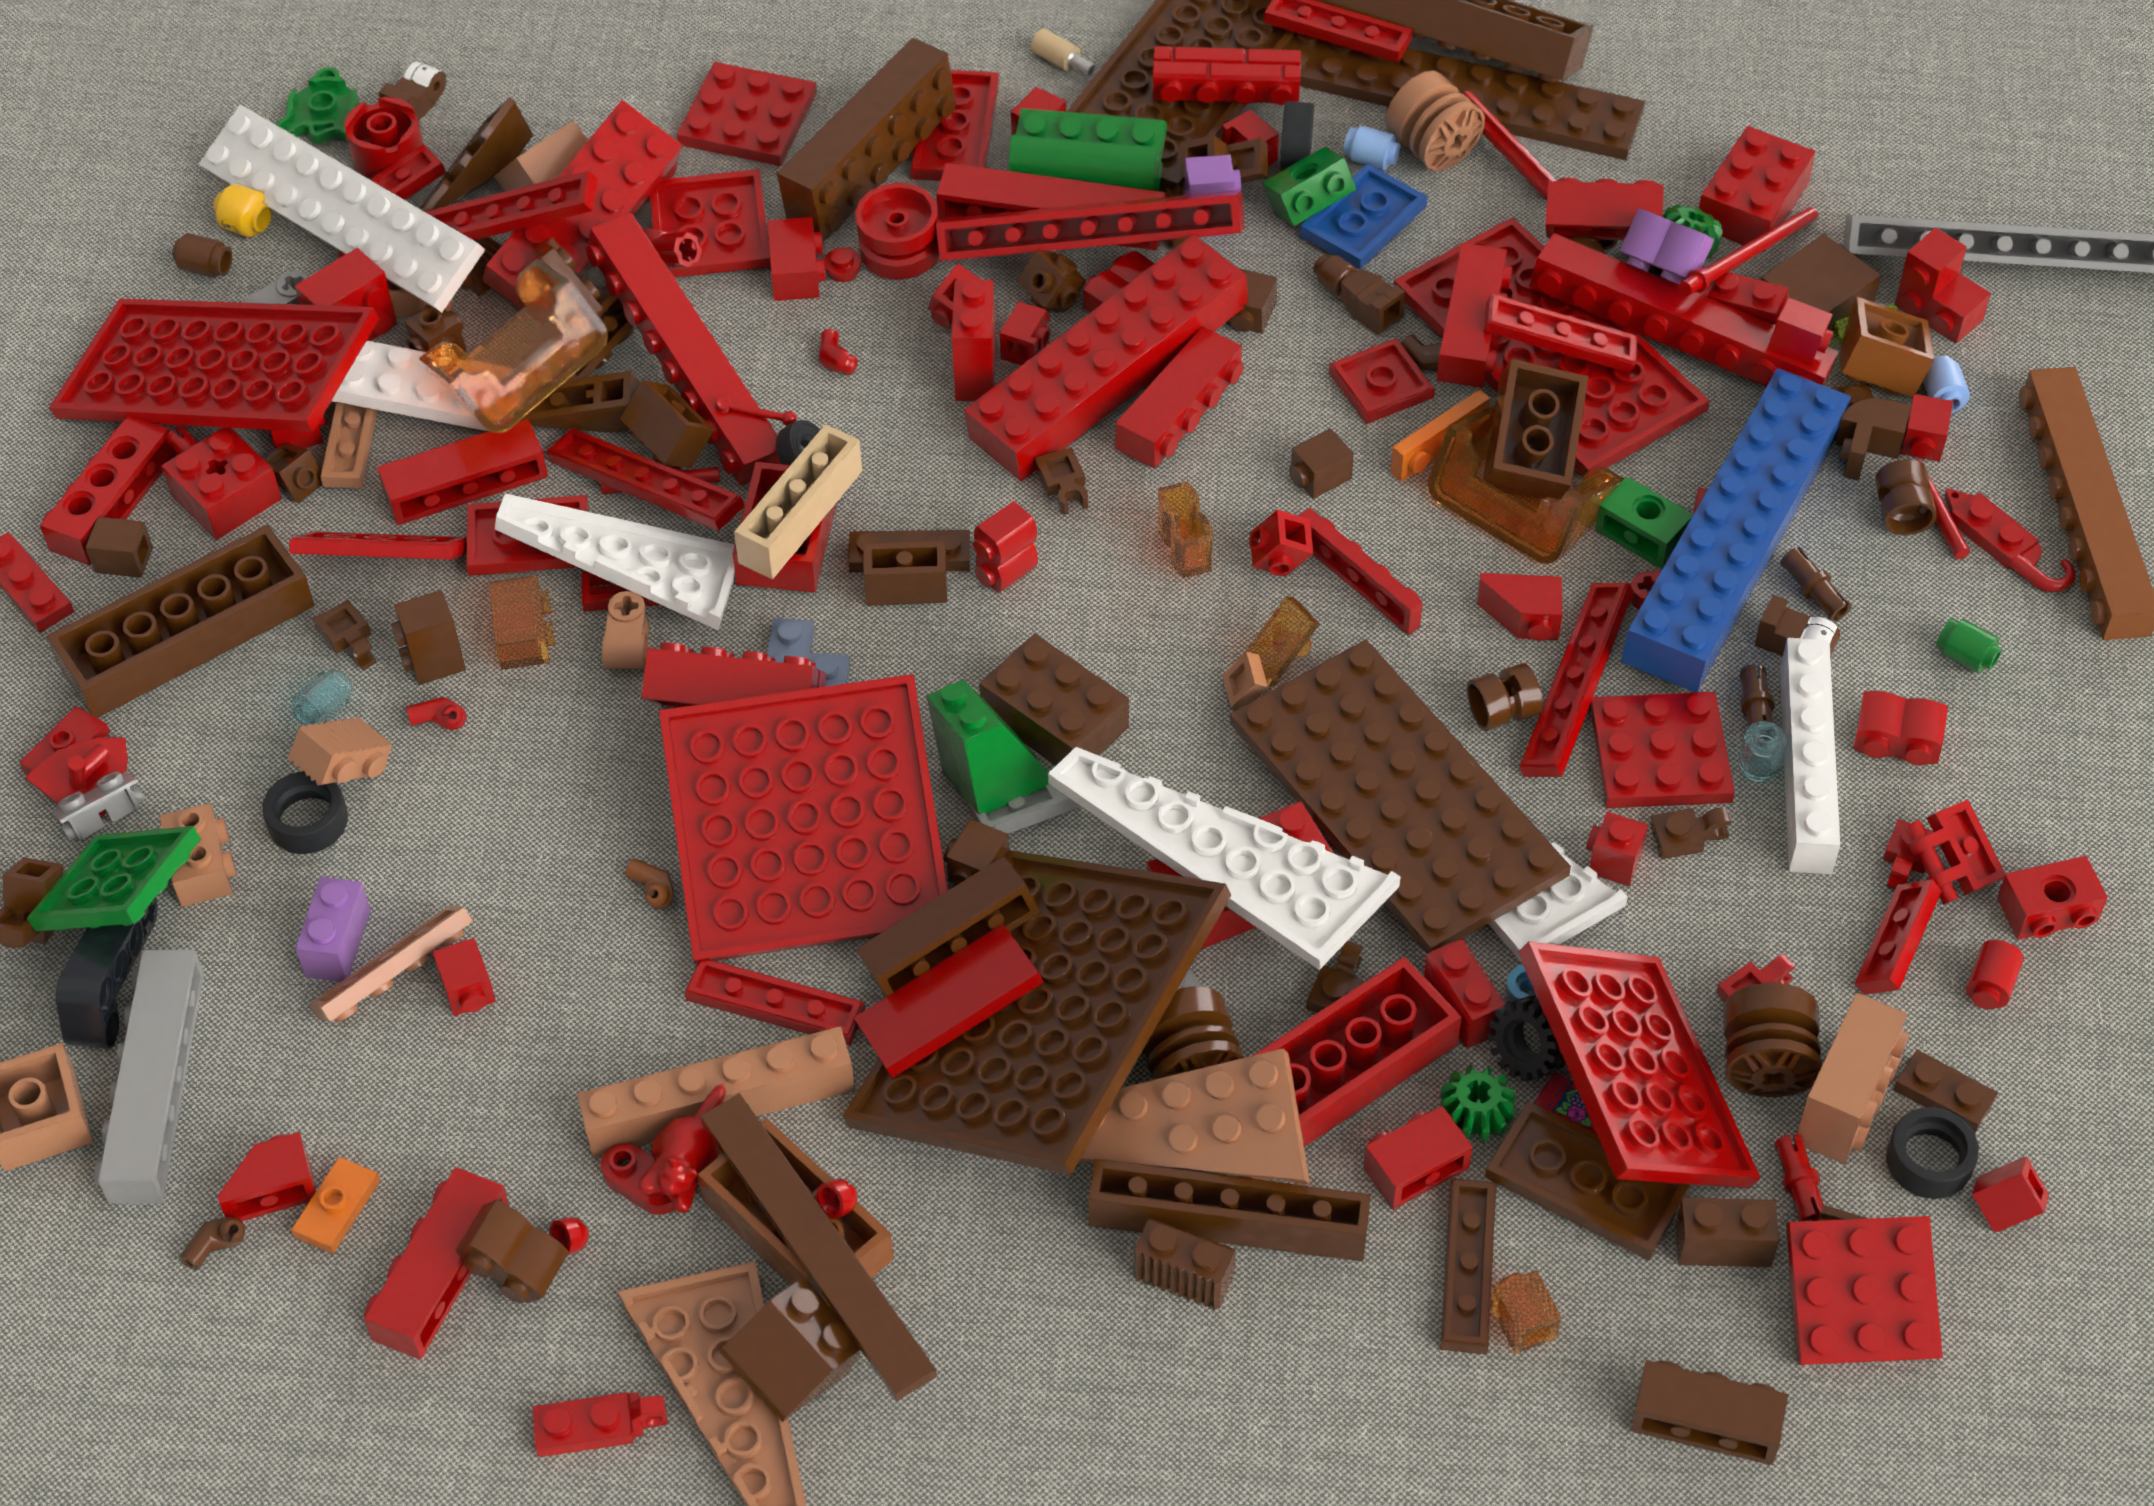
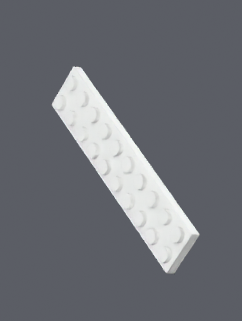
[199,104,485,313]

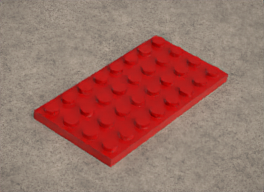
[1393,217,1710,479]
[49,298,380,432]

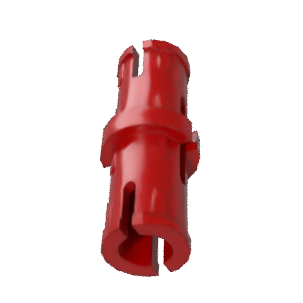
[1774,1134,1824,1222]

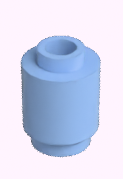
[1343,126,1401,170]
[1923,356,1970,413]

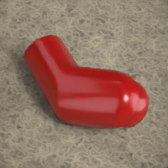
[819,329,858,375]
[406,697,467,730]

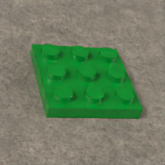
[27,826,201,931]

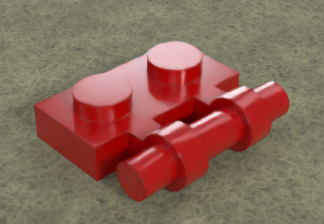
[1904,799,2005,905]

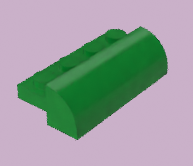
[1009,108,1167,192]

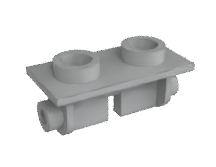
[50,772,145,842]

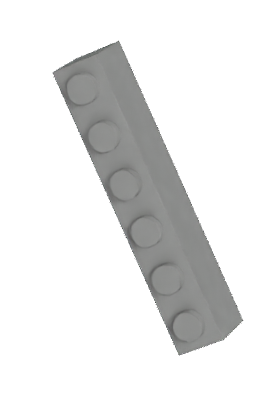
[94,950,204,1204]

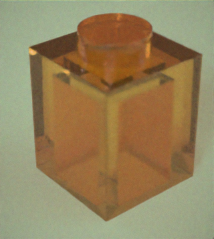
[1491,1270,1562,1354]

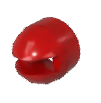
[816,1178,858,1219]
[549,1217,589,1255]

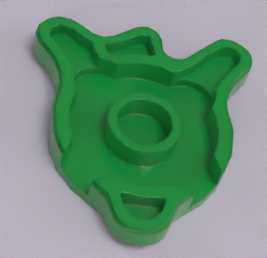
[275,67,360,144]

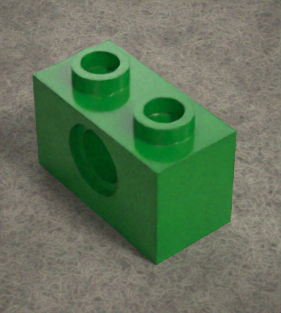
[1262,146,1357,226]
[1595,476,1693,569]

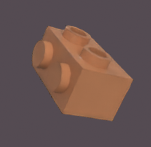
[160,803,237,907]

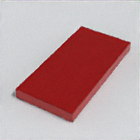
[910,70,999,181]
[289,531,467,560]
[854,924,1044,1078]

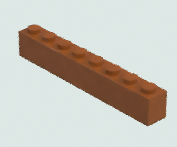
[2019,366,2154,640]

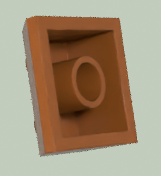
[1839,296,1934,397]

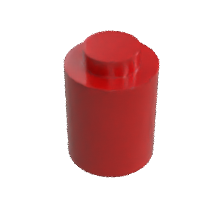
[1966,939,2024,1010]

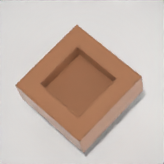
[1222,651,1268,710]

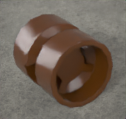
[1875,459,1937,536]
[1467,663,1543,732]

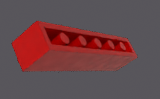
[936,163,1166,251]

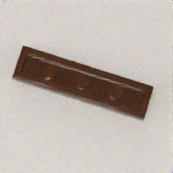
[1440,1178,1497,1355]

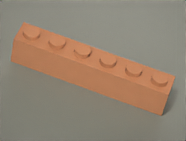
[577,1027,855,1158]

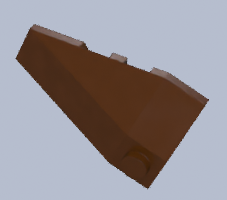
[419,97,533,212]

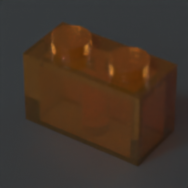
[489,575,556,670]

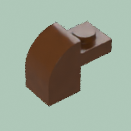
[1180,135,1268,183]
[1835,398,1911,481]
[0,857,64,948]

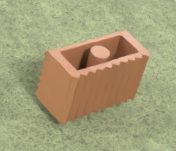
[288,716,392,786]

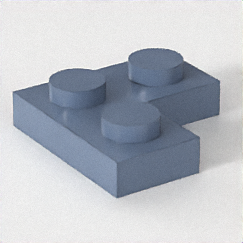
[767,618,850,687]

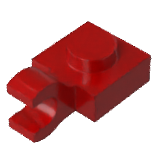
[1883,819,1933,889]
[1716,954,1795,1002]

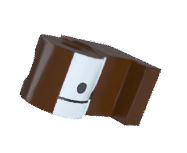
[379,62,446,121]
[1754,594,1840,657]

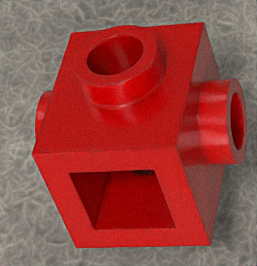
[1249,509,1313,577]

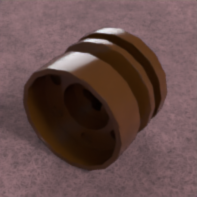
[1723,983,1822,1097]
[1143,986,1244,1080]

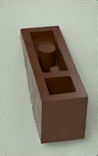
[519,370,640,433]

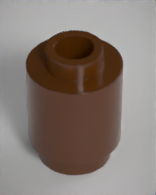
[172,233,233,278]

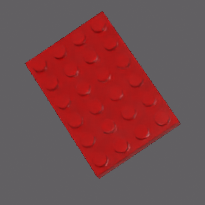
[1518,941,1761,1188]

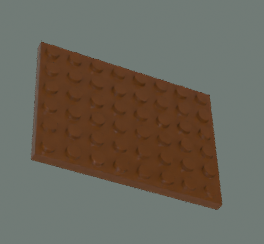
[842,850,1231,1175]

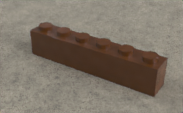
[1088,1159,1371,1262]

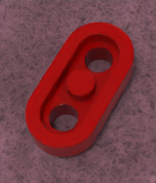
[601,1143,675,1215]

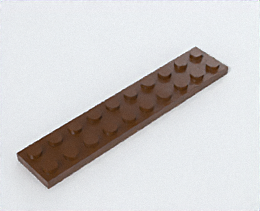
[1285,33,1645,160]

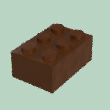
[1482,359,1588,502]
[979,633,1129,766]

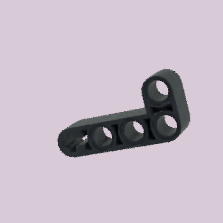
[56,897,158,1049]

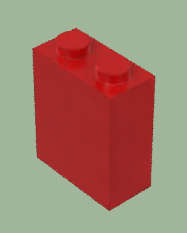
[952,280,996,401]

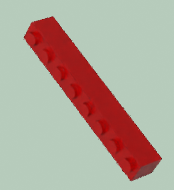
[936,190,1245,261]
[586,213,781,486]
[1529,233,1839,387]

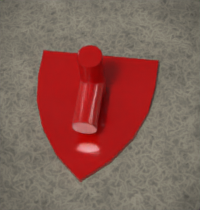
[25,737,128,818]

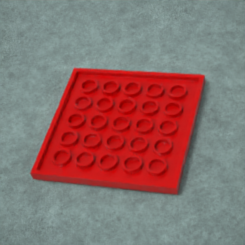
[659,674,948,964]

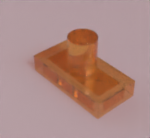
[1244,596,1320,687]

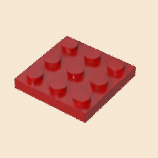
[676,61,817,166]
[650,169,771,278]
[1590,692,1735,809]
[1786,1216,1943,1365]

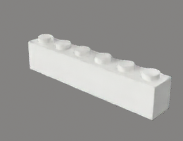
[1780,638,1840,874]

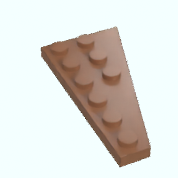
[1079,1049,1310,1185]
[617,1261,806,1506]

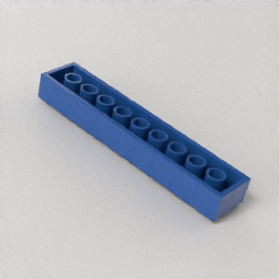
[1620,368,1851,693]

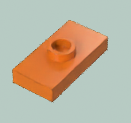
[291,1157,381,1254]

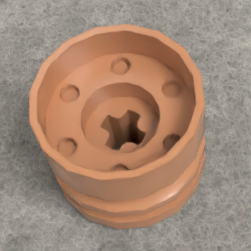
[1385,71,1485,171]

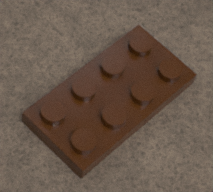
[1485,1101,1692,1261]

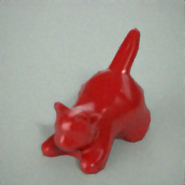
[638,1084,726,1213]

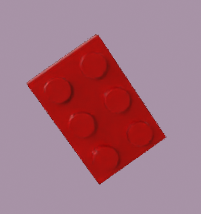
[467,495,589,576]

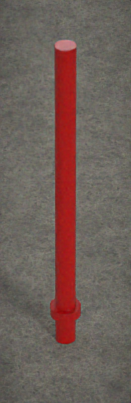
[1678,207,1818,296]

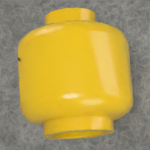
[213,184,272,238]

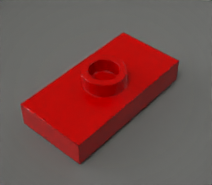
[19,706,110,774]

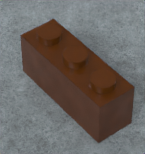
[1631,1360,1789,1466]

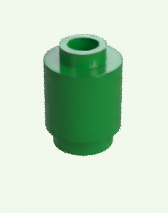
[1936,618,2002,673]

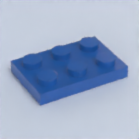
[1300,163,1428,269]

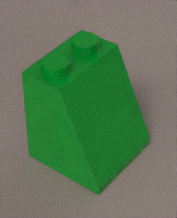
[926,679,1049,814]

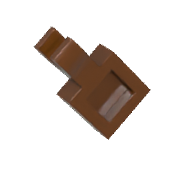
[313,600,377,670]
[1650,807,1731,859]
[1306,941,1364,1013]

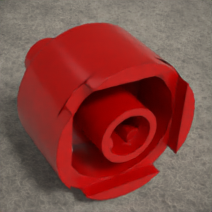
[344,97,424,179]

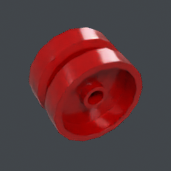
[855,183,939,280]

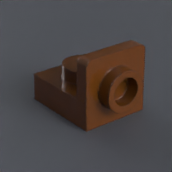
[264,442,323,503]

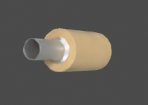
[1030,28,1095,76]

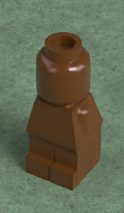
[1313,254,1405,335]

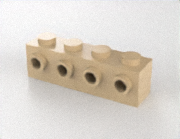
[734,424,862,579]

